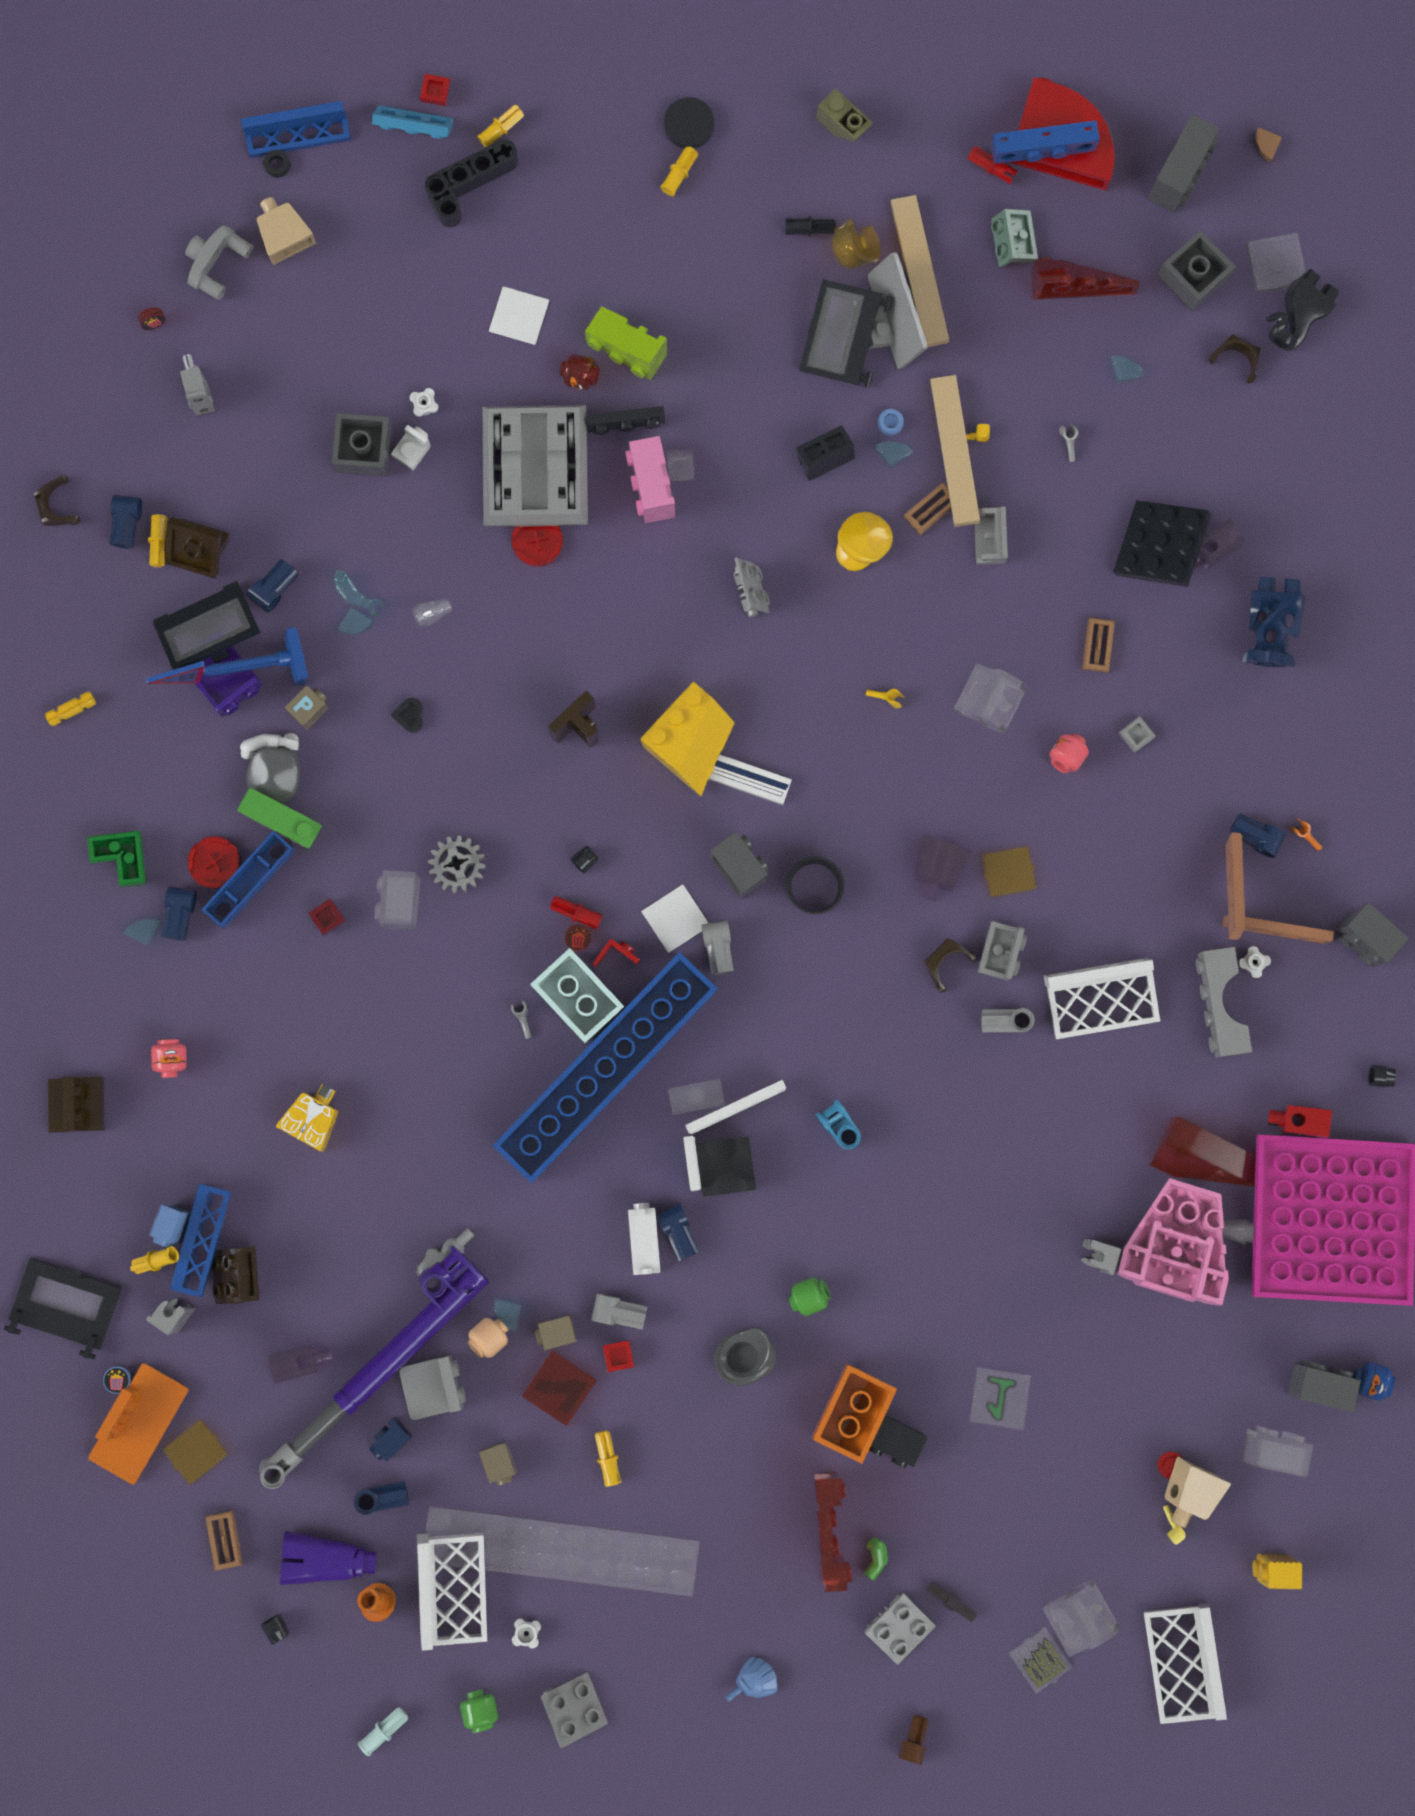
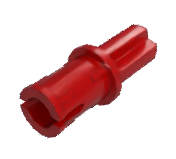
[968,146,1018,185]
[550,896,603,930]

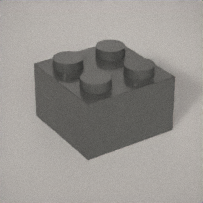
[1157,230,1236,311]
[332,413,392,477]
[710,832,769,899]
[1334,903,1409,967]
[1287,1360,1361,1413]

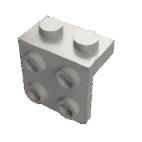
[399,1355,466,1420]

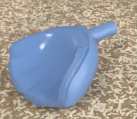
[725,1657,778,1702]

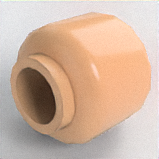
[467,1318,508,1358]

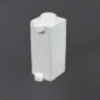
[628,1203,661,1275]

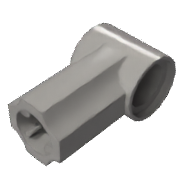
[701,920,734,975]
[981,1008,1035,1034]
[591,1293,647,1330]

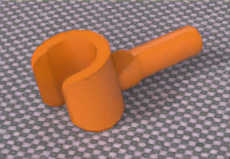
[1290,818,1322,851]

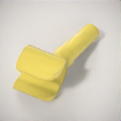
[1163,1504,1185,1545]

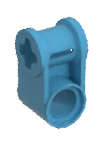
[815,1099,861,1150]

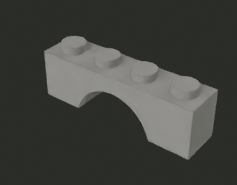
[1195,947,1252,1058]

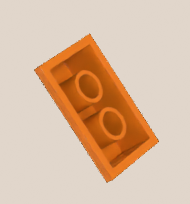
[812,1363,897,1464]

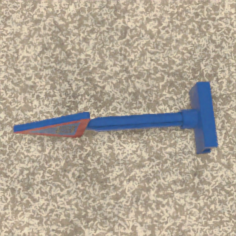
[146,627,308,686]

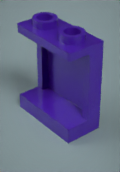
[195,631,263,717]

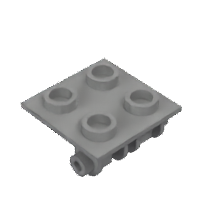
[733,558,770,618]
[864,1592,936,1665]
[540,1672,608,1748]

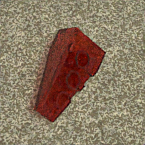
[1031,257,1140,300]
[1150,1116,1256,1187]

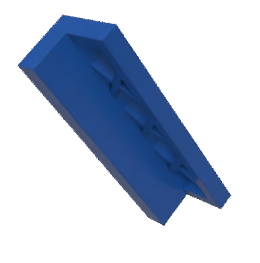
[241,101,351,158]
[170,1184,232,1298]

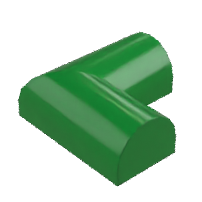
[87,830,147,887]

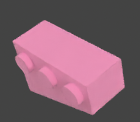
[625,436,675,523]

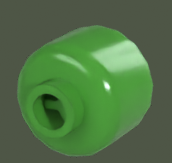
[789,1277,831,1316]
[460,1689,499,1733]

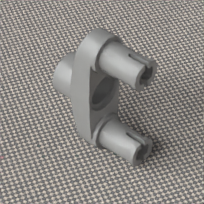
[185,225,254,301]

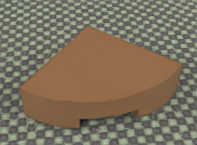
[1255,127,1282,163]

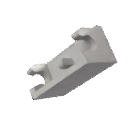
[974,507,1008,565]
[1081,1239,1121,1275]
[146,1299,196,1335]

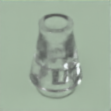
[411,598,452,628]
[1222,1218,1255,1245]

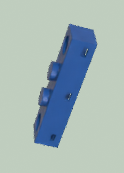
[991,121,1100,164]
[201,831,296,929]

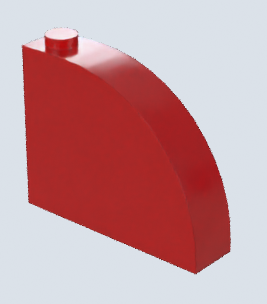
[1008,77,1114,191]

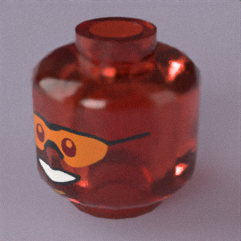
[560,354,600,390]

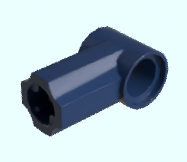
[109,495,142,549]
[246,559,299,613]
[1229,813,1286,858]
[161,886,197,941]
[656,1203,700,1261]
[354,1481,409,1515]

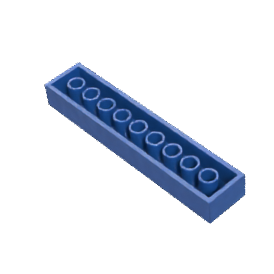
[493,952,718,1184]

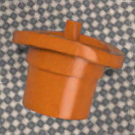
[357,1583,396,1623]

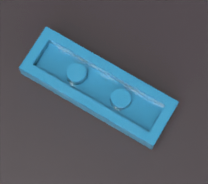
[372,105,453,139]

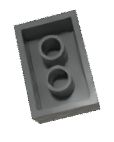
[1147,114,1220,213]

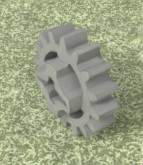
[428,835,486,894]

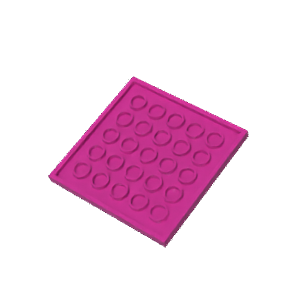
[1251,1135,1415,1306]

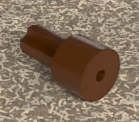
[898,1715,929,1765]

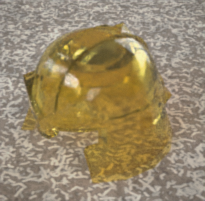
[831,217,881,269]

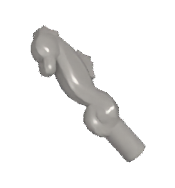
[416,1228,475,1276]

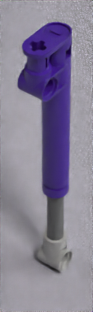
[259,1245,490,1489]

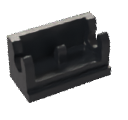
[796,425,855,481]

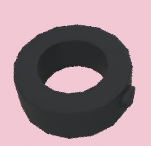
[263,150,291,178]

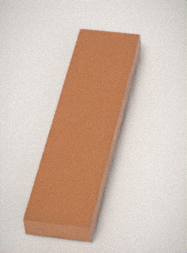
[1226,833,1246,940]
[1222,915,1334,944]

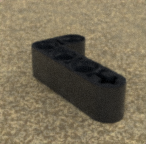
[425,139,518,227]

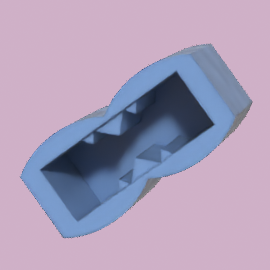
[149,1204,191,1247]

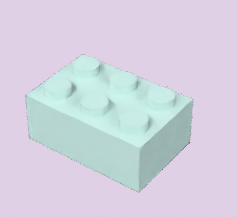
[530,948,625,1045]

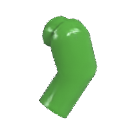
[863,1538,888,1581]

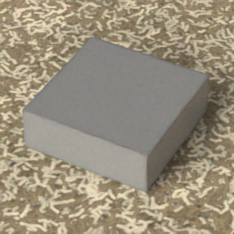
[1118,716,1156,753]

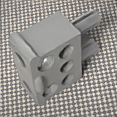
[180,354,215,416]

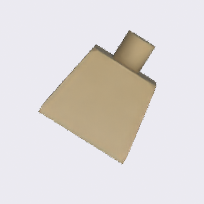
[256,197,316,265]
[1165,1457,1231,1528]

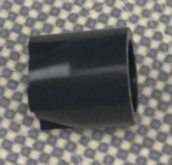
[570,845,599,874]
[1368,1065,1396,1087]
[260,1614,289,1645]

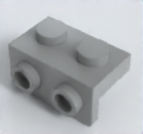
[977,921,1027,981]

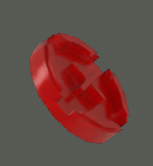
[511,526,563,567]
[188,836,241,889]

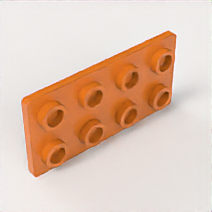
[88,1363,189,1485]

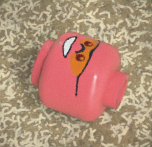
[1049,734,1089,773]
[151,1039,187,1078]

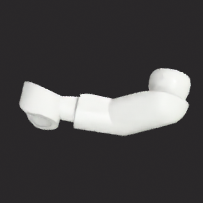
[240,733,299,759]

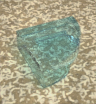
[1111,356,1144,383]
[876,441,912,468]
[338,608,374,635]
[123,919,160,946]
[494,1299,522,1331]

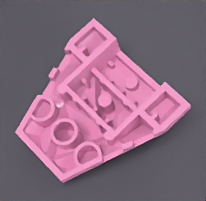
[1117,1178,1229,1306]

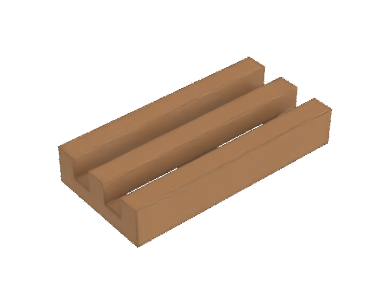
[903,482,951,536]
[1082,617,1115,674]
[205,1510,243,1571]

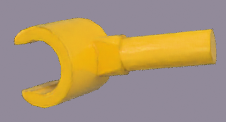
[966,424,990,442]
[866,689,904,709]

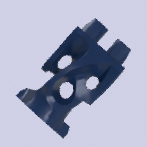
[1242,577,1305,668]

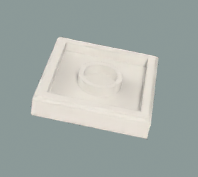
[683,1136,701,1191]

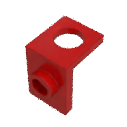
[592,939,640,968]

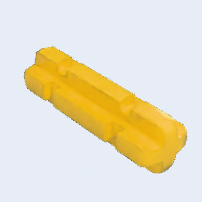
[45,691,96,726]

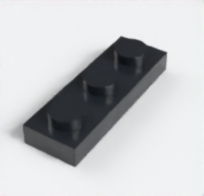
[586,406,665,435]

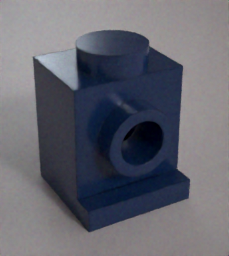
[369,1417,413,1462]

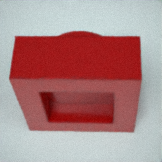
[420,74,451,107]
[603,1340,634,1372]

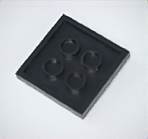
[1113,500,1211,587]

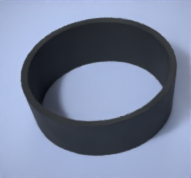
[786,856,845,914]

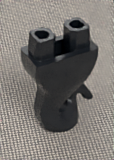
[1265,269,1339,351]

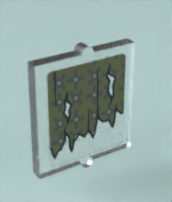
[1008,1627,1073,1694]

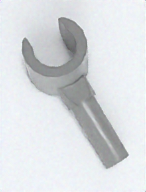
[1059,424,1078,462]
[511,1001,532,1039]

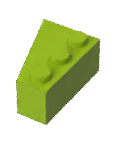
[585,306,667,380]

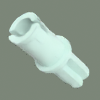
[358,1707,408,1756]

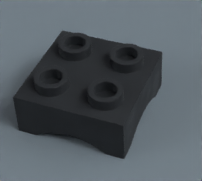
[696,1136,756,1197]

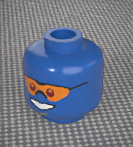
[1353,1361,1396,1401]

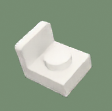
[391,425,431,471]

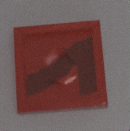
[522,1350,597,1426]

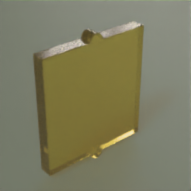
[982,846,1036,897]
[163,1419,228,1485]

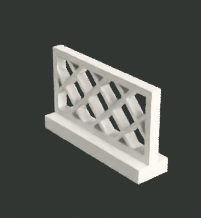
[1043,958,1160,1039]
[417,1533,487,1651]
[1144,1603,1227,1724]

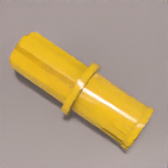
[477,104,524,148]
[660,146,698,197]
[148,514,168,568]
[130,1246,179,1274]
[595,1430,622,1487]

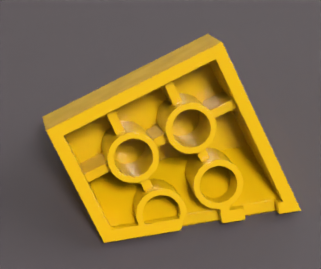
[640,681,735,797]

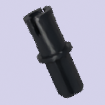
[785,216,836,237]

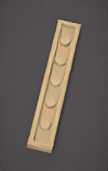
[890,195,949,347]
[930,375,980,527]

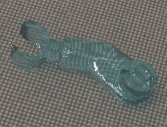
[333,570,384,616]

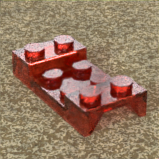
[814,1472,852,1592]

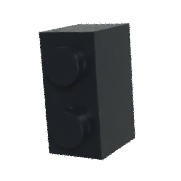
[869,1415,928,1469]

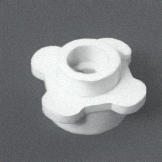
[410,388,439,417]
[1239,946,1271,978]
[512,1618,541,1648]

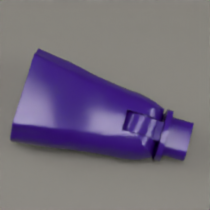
[280,1531,376,1585]

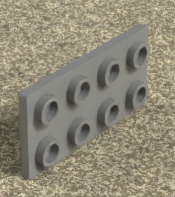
[854,252,928,369]

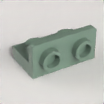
[991,209,1038,267]

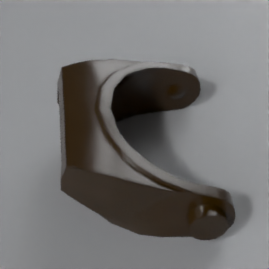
[1208,334,1261,384]
[34,475,81,526]
[924,939,977,993]

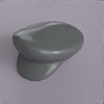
[246,746,300,804]
[714,1328,776,1386]

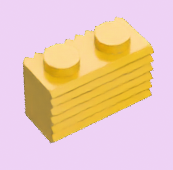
[1252,1553,1302,1589]

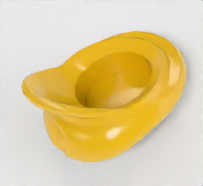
[836,512,893,571]

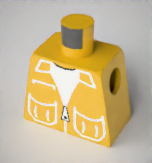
[276,1084,339,1152]

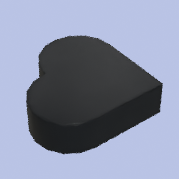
[391,698,423,733]

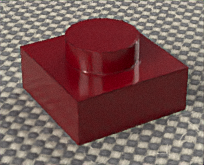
[308,899,346,936]

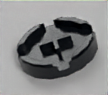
[664,97,715,149]

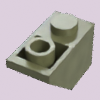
[816,88,873,142]

